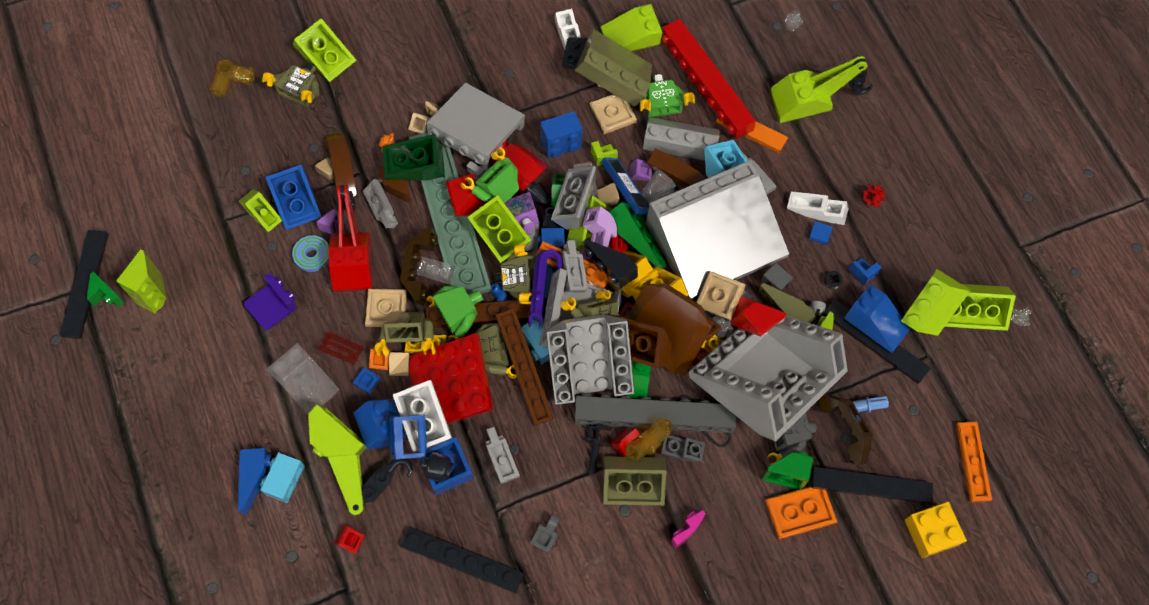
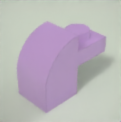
[583,206,617,247]

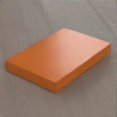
[765,487,837,540]

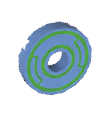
[292,235,329,272]

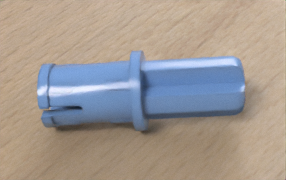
[853,396,889,413]

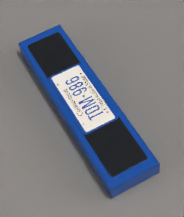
[602,157,649,214]

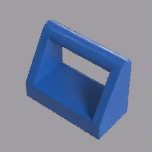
[389,415,427,459]

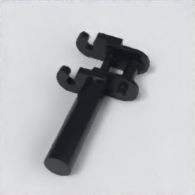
[584,424,612,475]

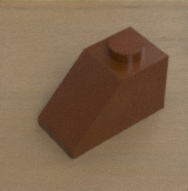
[377,166,411,203]

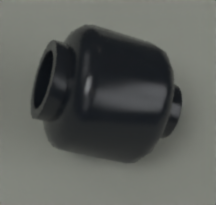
[421,452,453,482]

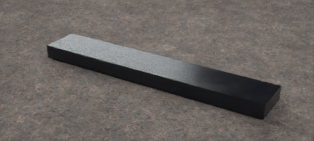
[60,230,109,339]
[823,299,931,384]
[811,467,933,504]

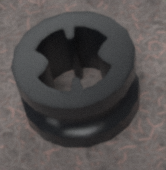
[824,271,843,289]

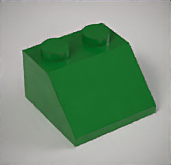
[761,451,813,490]

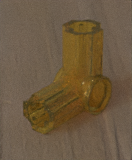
[209,59,255,98]
[625,417,673,461]

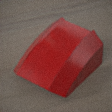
[494,143,548,195]

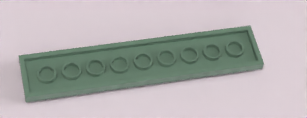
[409,132,491,295]

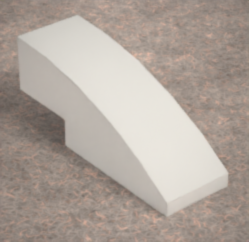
[554,9,581,50]
[787,192,848,225]

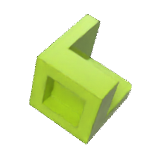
[591,141,618,167]

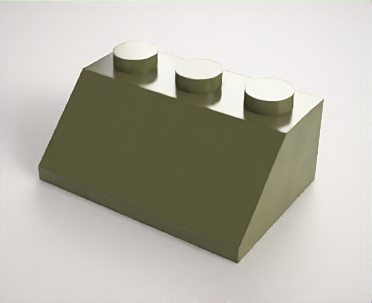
[603,457,667,506]

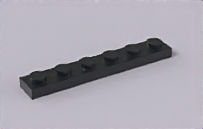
[400,527,524,594]

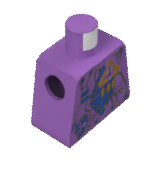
[505,192,539,232]

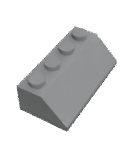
[643,117,720,161]

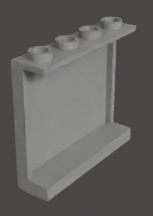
[427,83,525,167]
[539,268,622,349]

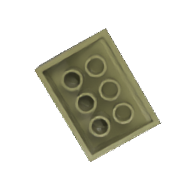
[575,29,652,106]

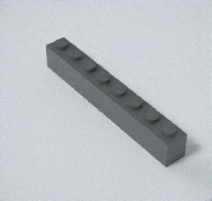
[575,394,736,433]

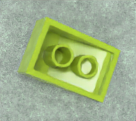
[601,4,662,51]
[293,18,356,82]

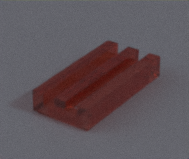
[318,332,363,365]

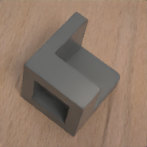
[761,263,793,291]

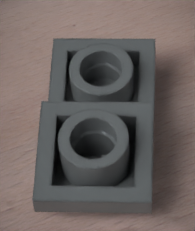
[659,434,705,463]

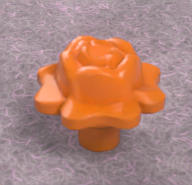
[379,133,394,153]

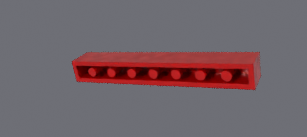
[661,19,756,140]

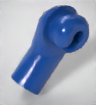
[490,283,508,302]

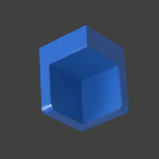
[848,258,882,286]

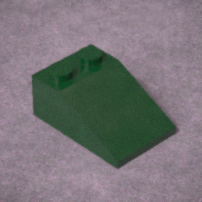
[382,134,445,181]

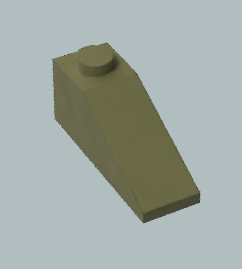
[758,283,815,323]

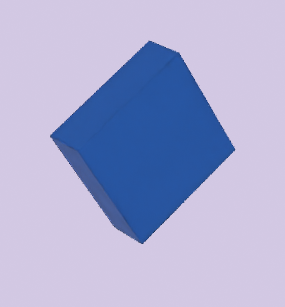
[809,221,833,245]
[353,367,381,395]

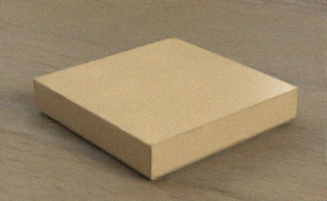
[590,94,637,134]
[697,271,746,321]
[365,289,407,327]

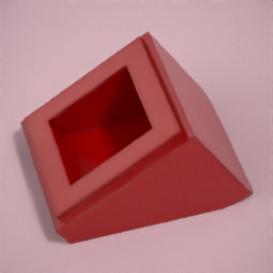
[334,525,365,554]

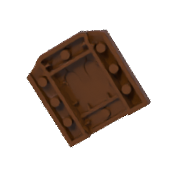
[628,281,715,375]

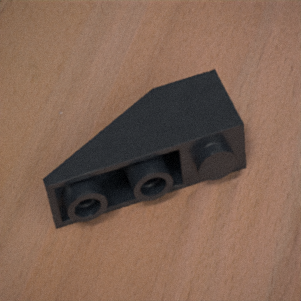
[583,239,638,289]

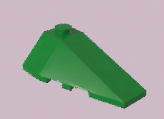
[609,202,666,268]

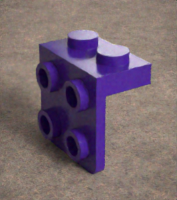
[244,273,297,330]

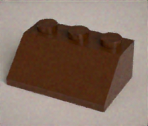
[611,314,672,368]

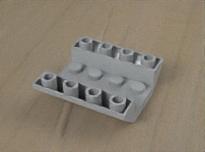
[546,315,634,405]

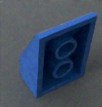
[266,165,322,230]
[844,284,910,353]

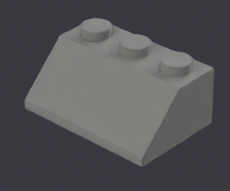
[551,166,596,230]

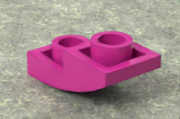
[671,510,705,549]

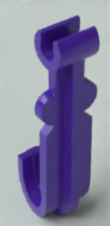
[528,249,562,328]

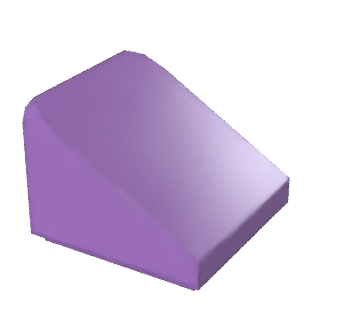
[629,158,652,181]
[317,209,339,234]

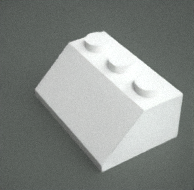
[393,380,452,453]

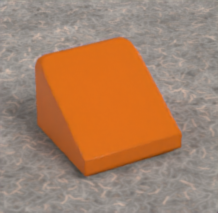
[369,346,392,370]

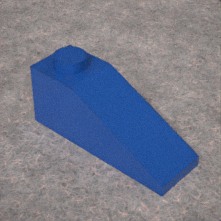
[238,448,272,515]

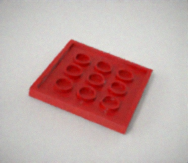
[409,333,493,424]

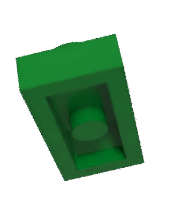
[87,272,124,308]

